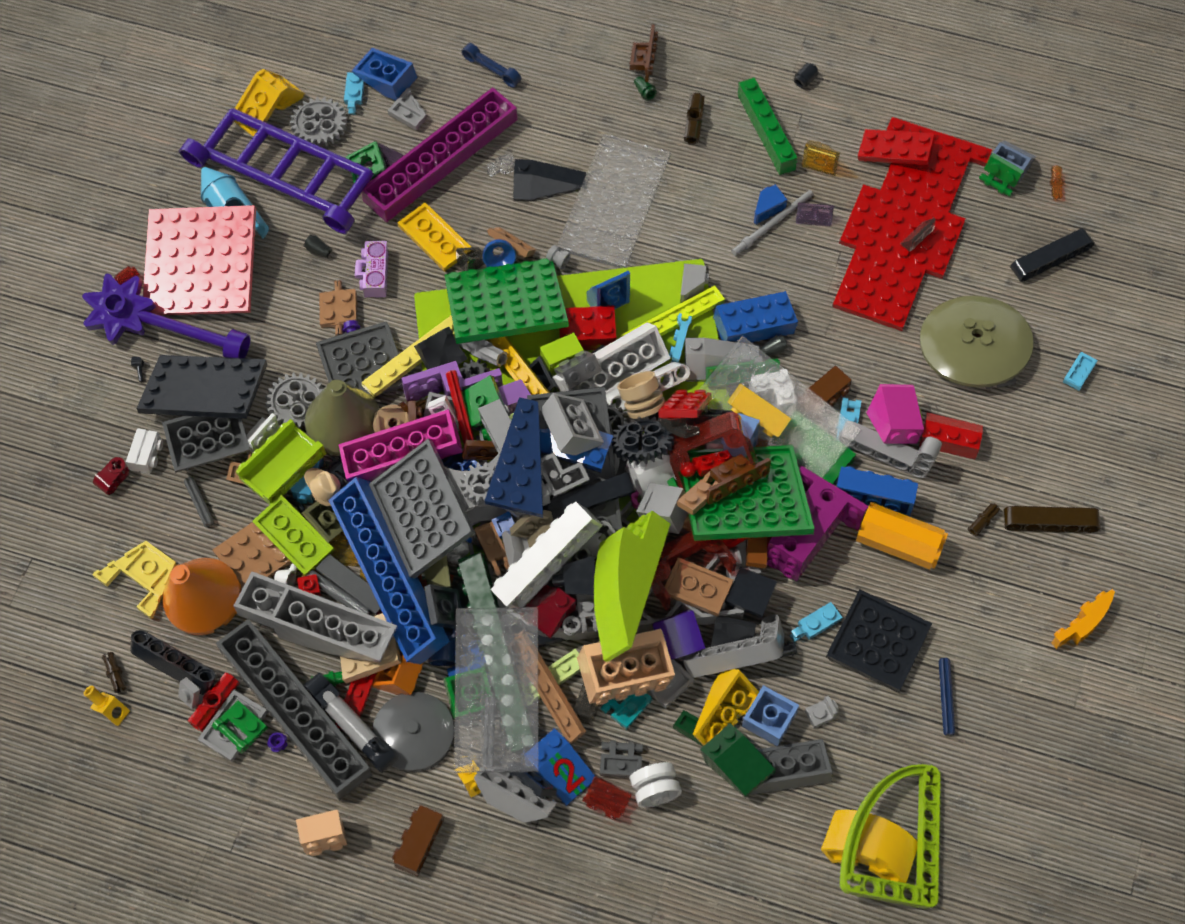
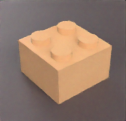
[296,809,347,856]

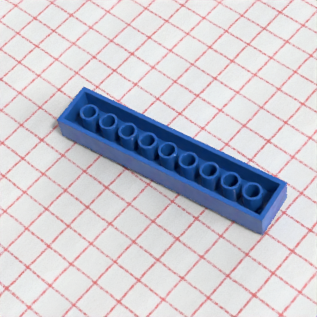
[328,477,450,664]

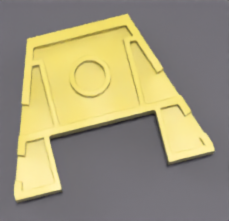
[92,541,177,619]

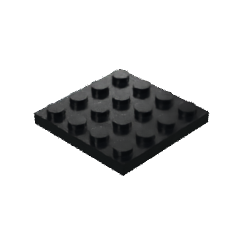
[826,589,932,693]

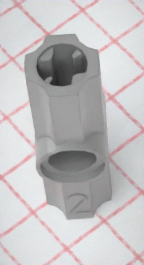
[458,340,508,367]

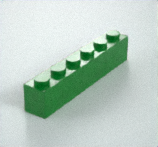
[737,77,797,176]

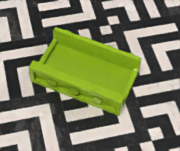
[236,419,327,505]

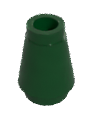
[634,76,657,101]

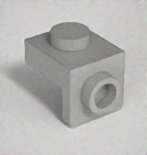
[178,677,204,709]

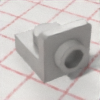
[805,695,839,729]

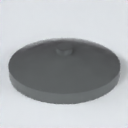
[372,692,455,772]

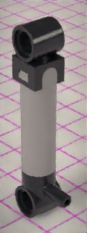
[303,672,398,773]

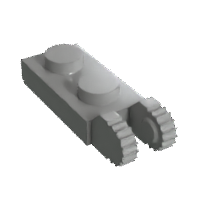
[576,594,598,634]

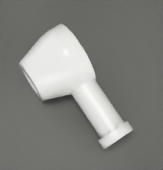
[274,563,298,587]

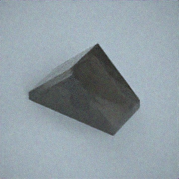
[456,247,484,271]

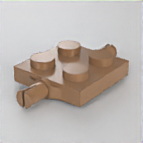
[319,280,358,336]

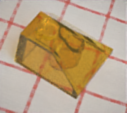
[802,140,840,176]

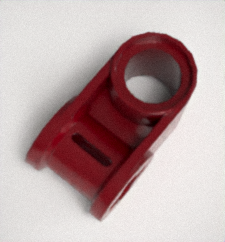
[93,457,130,495]

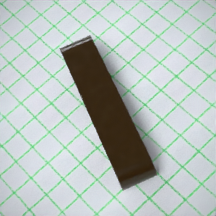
[1004,506,1101,533]

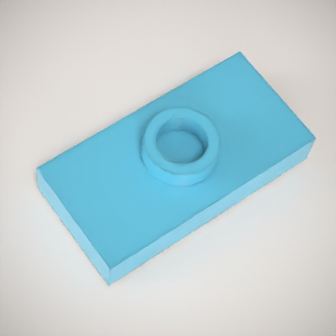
[1063,352,1098,391]

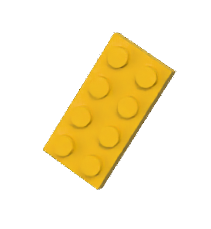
[397,203,472,272]

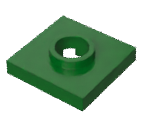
[346,141,387,183]

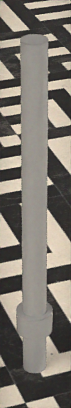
[731,190,814,256]

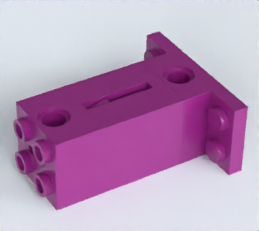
[767,466,869,582]

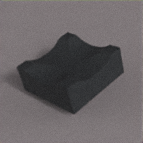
[414,326,468,370]
[711,616,757,647]

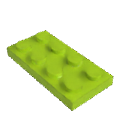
[252,495,335,576]

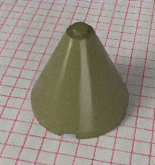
[305,380,380,456]

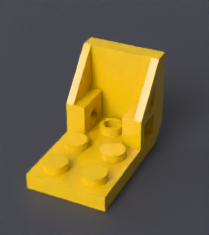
[234,69,305,137]

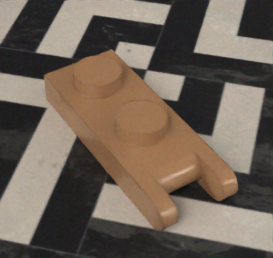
[487,227,536,258]

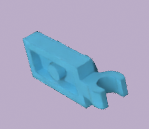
[344,72,365,114]
[669,313,692,363]
[790,602,843,642]

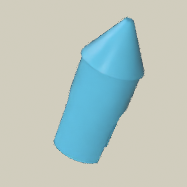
[201,167,269,239]

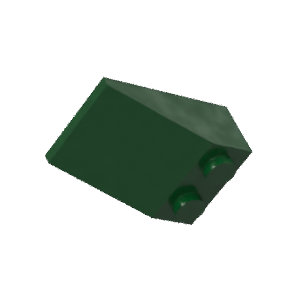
[700,723,776,798]

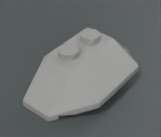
[474,765,557,823]

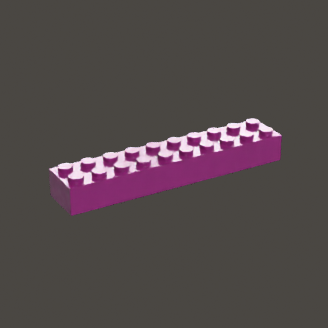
[361,87,518,223]

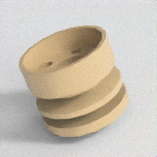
[617,371,666,419]

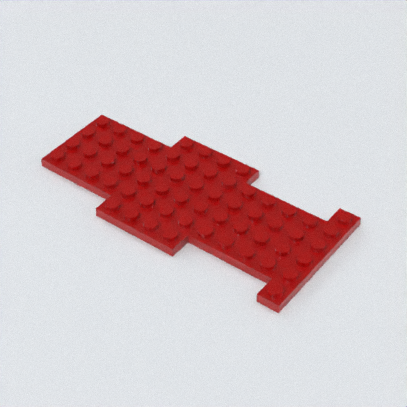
[832,117,993,331]

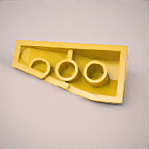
[693,669,759,746]

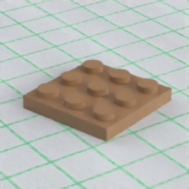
[212,522,292,589]

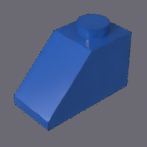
[754,184,787,225]

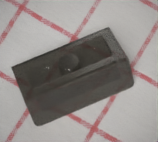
[901,218,936,251]

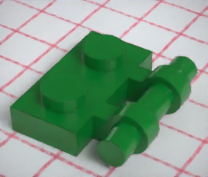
[979,153,1024,197]

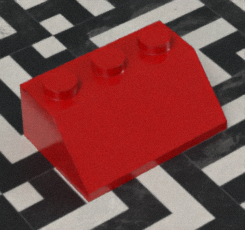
[919,412,983,460]

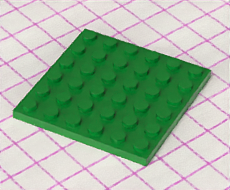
[444,258,569,344]
[678,445,814,541]

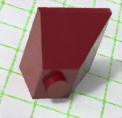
[519,585,576,639]

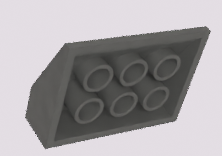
[162,416,250,473]

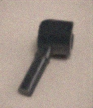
[131,356,144,382]

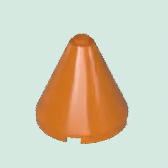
[163,558,242,635]

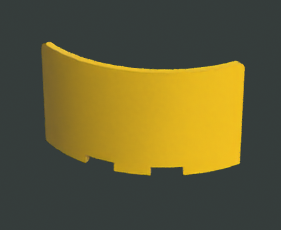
[821,810,917,883]

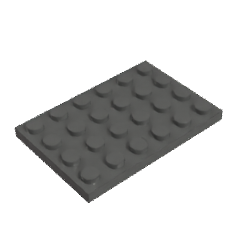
[369,439,475,579]

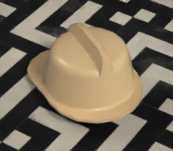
[304,468,341,506]

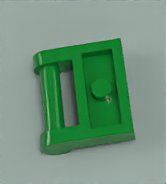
[212,700,268,753]

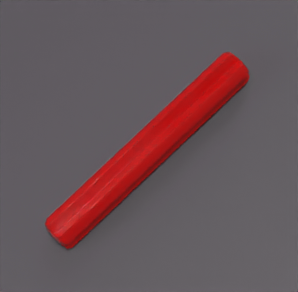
[446,370,474,444]

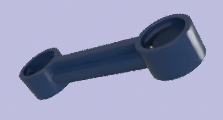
[461,43,522,88]

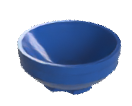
[483,239,516,267]

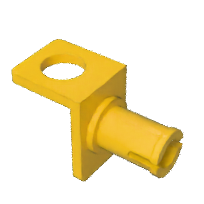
[84,685,130,726]

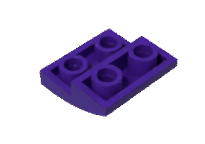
[652,610,705,660]

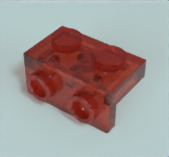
[582,776,633,820]

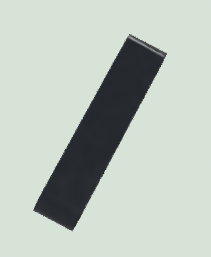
[1010,228,1095,282]
[543,472,636,521]
[130,630,215,695]

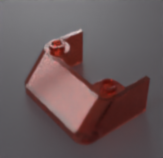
[669,412,759,491]
[651,531,737,611]

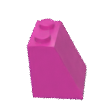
[866,384,924,444]

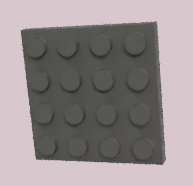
[316,321,406,397]

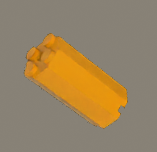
[856,502,948,570]

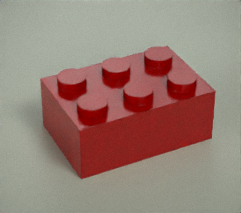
[559,306,616,351]

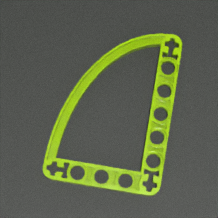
[839,764,941,909]

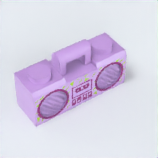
[355,241,388,297]

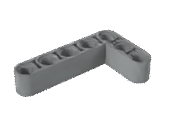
[839,421,942,478]
[682,614,785,678]

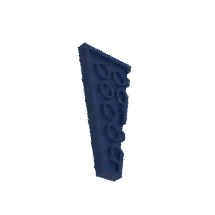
[485,397,543,518]

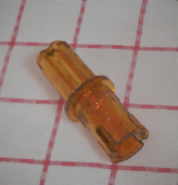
[1049,165,1064,200]

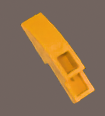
[1051,589,1115,649]

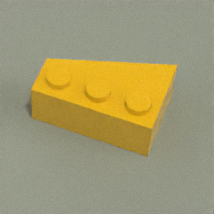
[727,384,791,438]

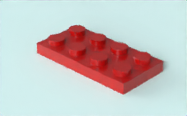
[858,129,935,165]
[659,390,712,418]

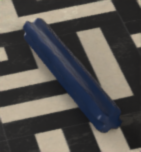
[939,658,955,736]

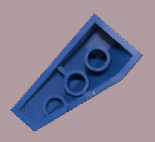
[540,429,613,473]

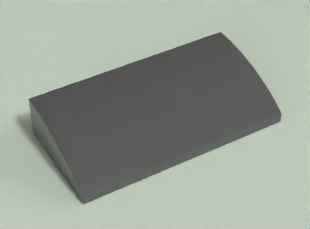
[751,739,832,795]

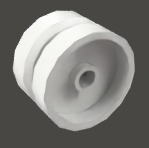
[630,762,682,808]

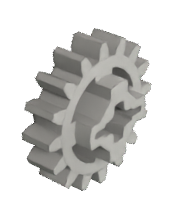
[460,462,495,505]

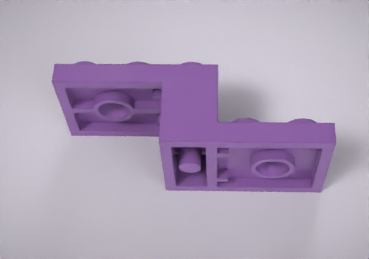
[401,361,503,402]

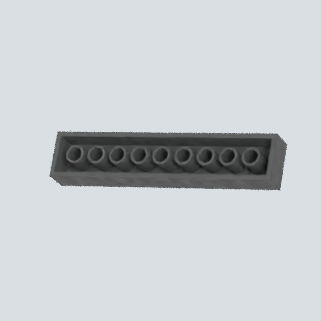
[216,619,372,801]

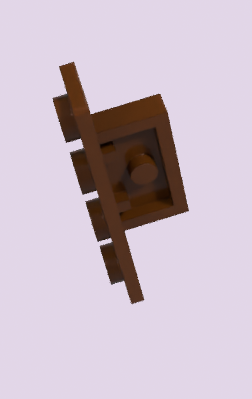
[630,24,658,82]
[706,454,771,505]

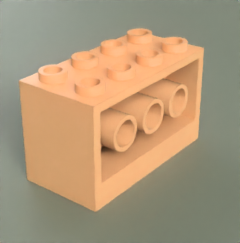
[577,629,675,705]

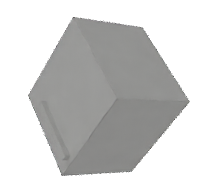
[636,483,688,534]

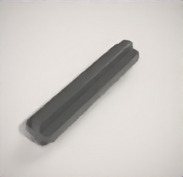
[184,477,214,528]

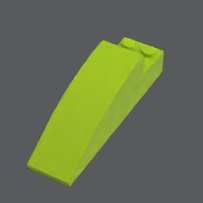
[594,510,671,662]

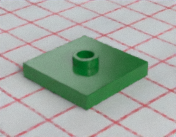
[462,375,504,428]

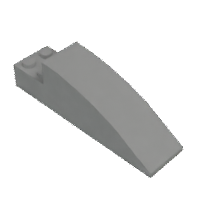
[234,571,397,662]

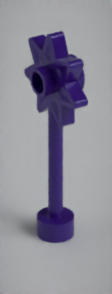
[82,273,251,358]

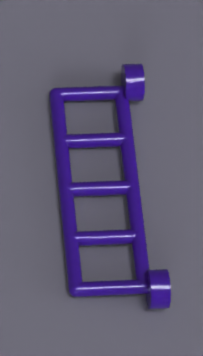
[179,108,373,234]

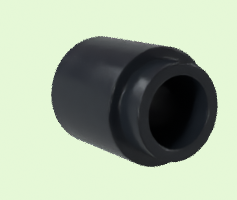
[793,63,819,89]

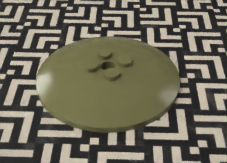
[920,296,1033,387]

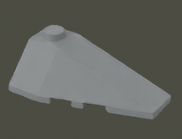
[684,338,760,382]

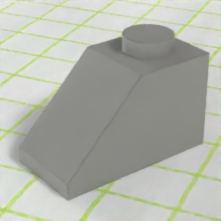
[680,264,709,304]

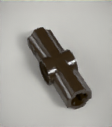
[684,93,705,145]

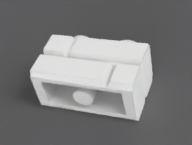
[126,429,163,474]

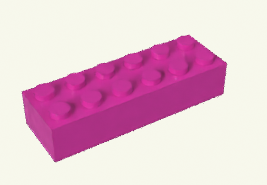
[339,409,463,482]

